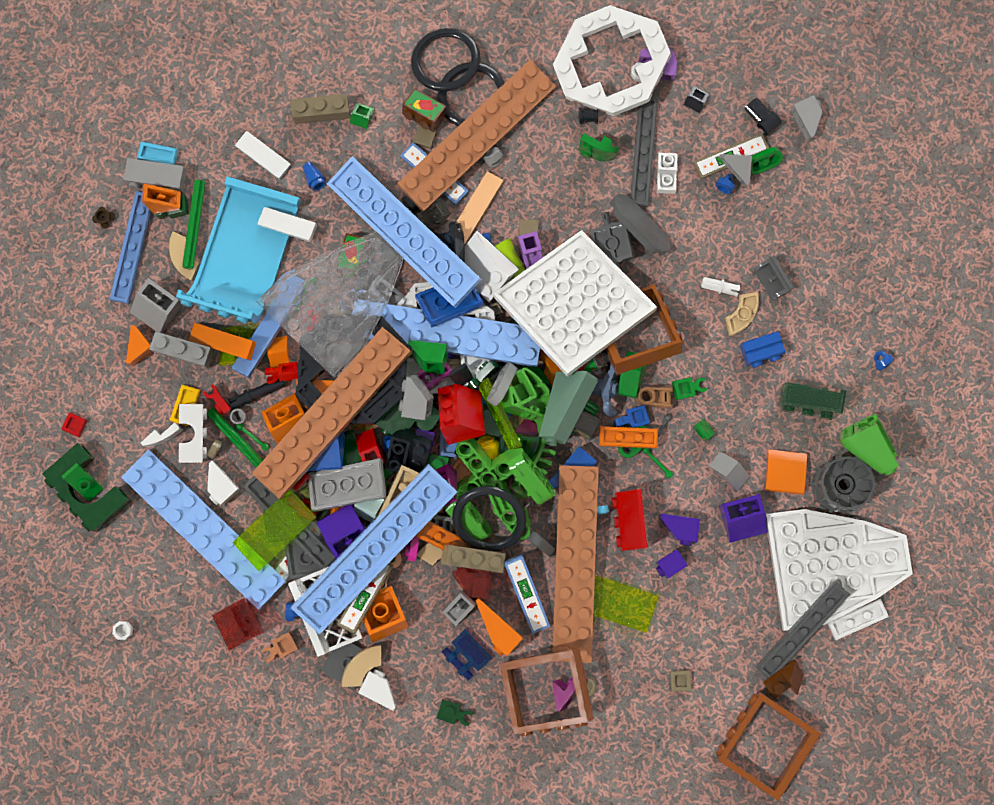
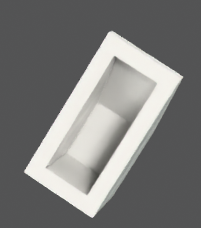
[207,461,240,506]
[358,669,396,711]

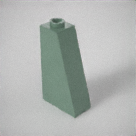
[539,371,598,446]

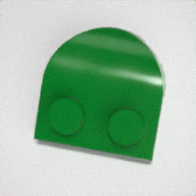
[578,133,619,162]

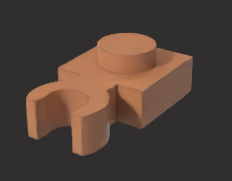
[261,632,299,662]

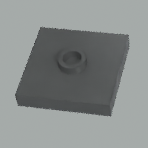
[320,638,363,691]

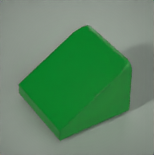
[350,103,375,129]
[693,419,715,442]

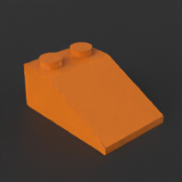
[476,598,523,656]

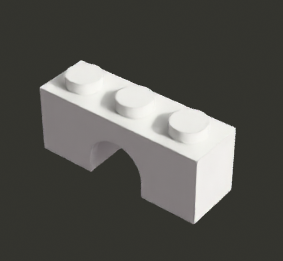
[179,404,207,463]

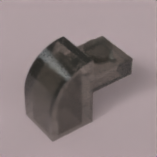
[415,198,451,232]

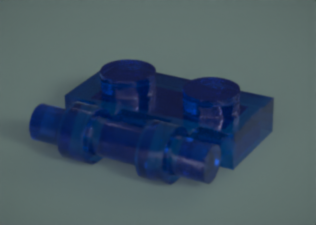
[442,629,492,681]

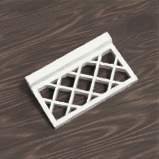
[288,567,363,657]

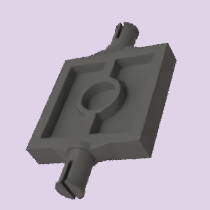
[590,212,635,270]

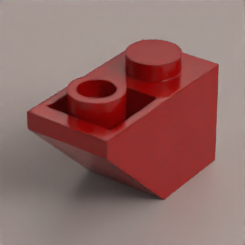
[356,428,386,466]

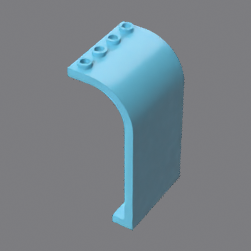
[176,177,301,324]

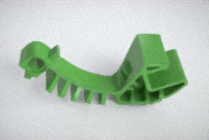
[497,368,556,499]

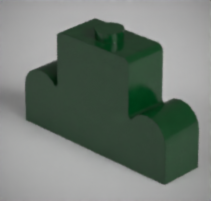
[372,381,440,436]

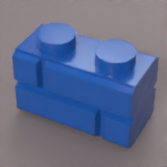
[739,331,785,368]

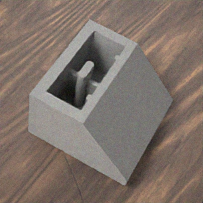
[130,278,183,333]
[399,374,434,420]

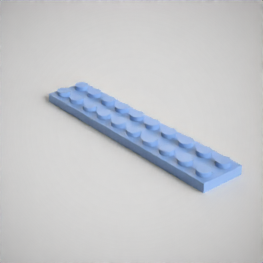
[327,156,482,308]
[352,300,541,367]
[121,449,287,610]
[291,464,457,634]

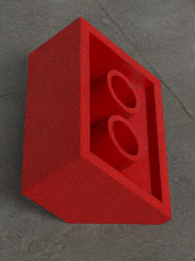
[438,384,486,445]
[612,489,648,551]

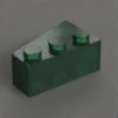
[778,382,847,420]

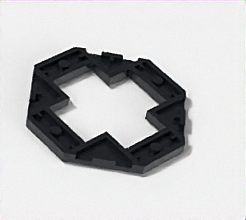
[295,315,408,425]

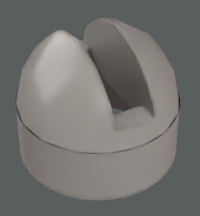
[230,408,246,424]

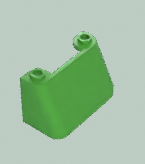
[840,413,899,476]

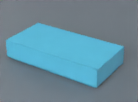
[137,142,178,165]

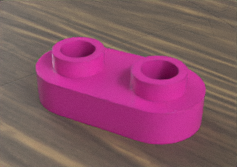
[404,536,419,562]

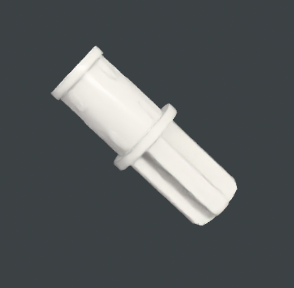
[701,277,740,297]

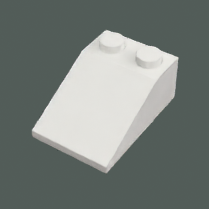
[465,231,519,302]

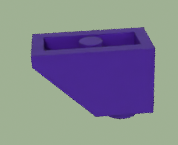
[659,514,700,546]

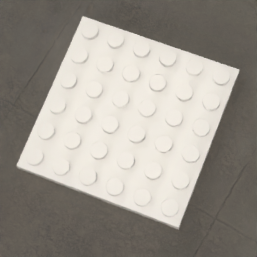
[493,230,657,377]

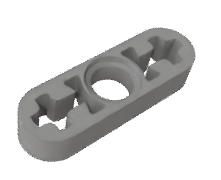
[487,362,517,406]

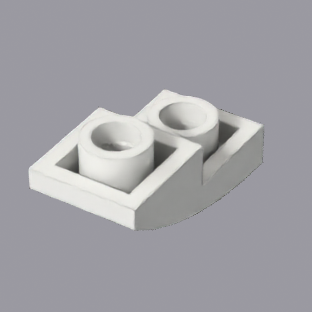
[657,153,677,194]

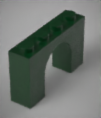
[42,443,132,532]

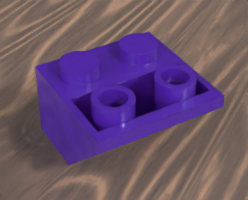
[719,494,767,543]
[316,505,366,559]

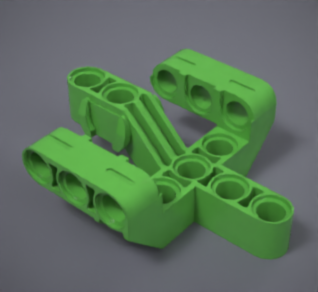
[444,438,555,541]

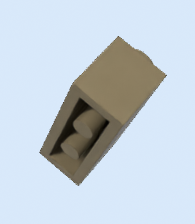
[291,94,350,124]
[441,545,505,573]

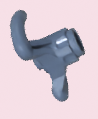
[591,364,619,417]

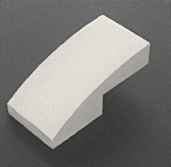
[141,423,183,447]

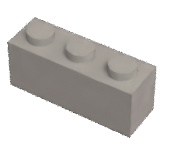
[123,158,187,193]
[149,331,214,369]

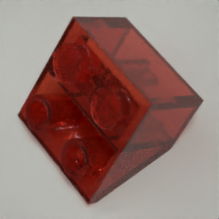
[452,567,492,599]
[212,598,265,651]

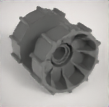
[809,455,878,514]

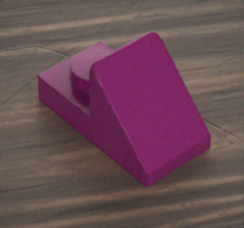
[553,677,588,712]

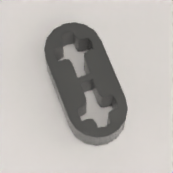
[527,531,556,558]

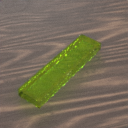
[479,378,522,449]

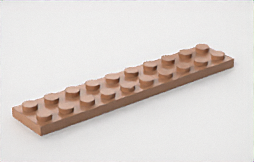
[397,59,556,212]
[252,327,412,500]
[553,465,599,663]

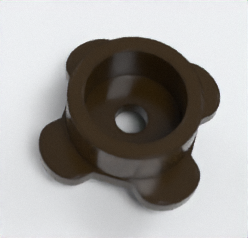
[92,207,115,229]

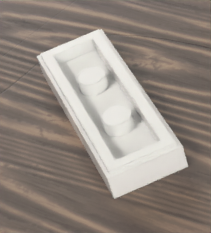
[235,131,291,180]
[258,207,317,242]
[827,599,889,640]

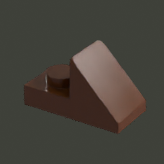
[763,660,804,699]

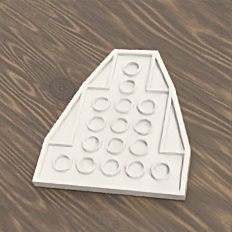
[765,509,913,631]

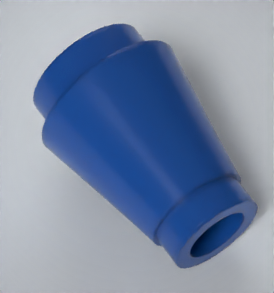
[302,162,326,191]

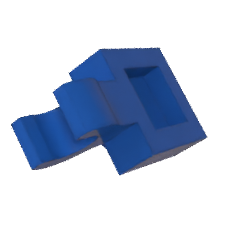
[613,405,650,428]

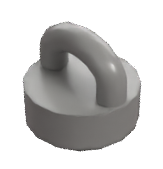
[483,147,503,168]

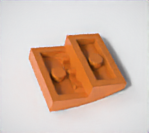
[765,450,807,495]

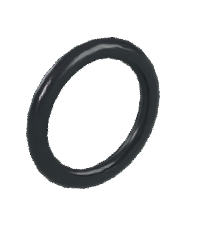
[411,28,481,92]
[438,62,505,126]
[452,486,526,552]

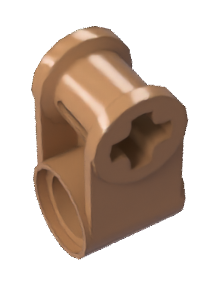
[636,387,673,409]

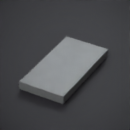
[308,459,387,512]

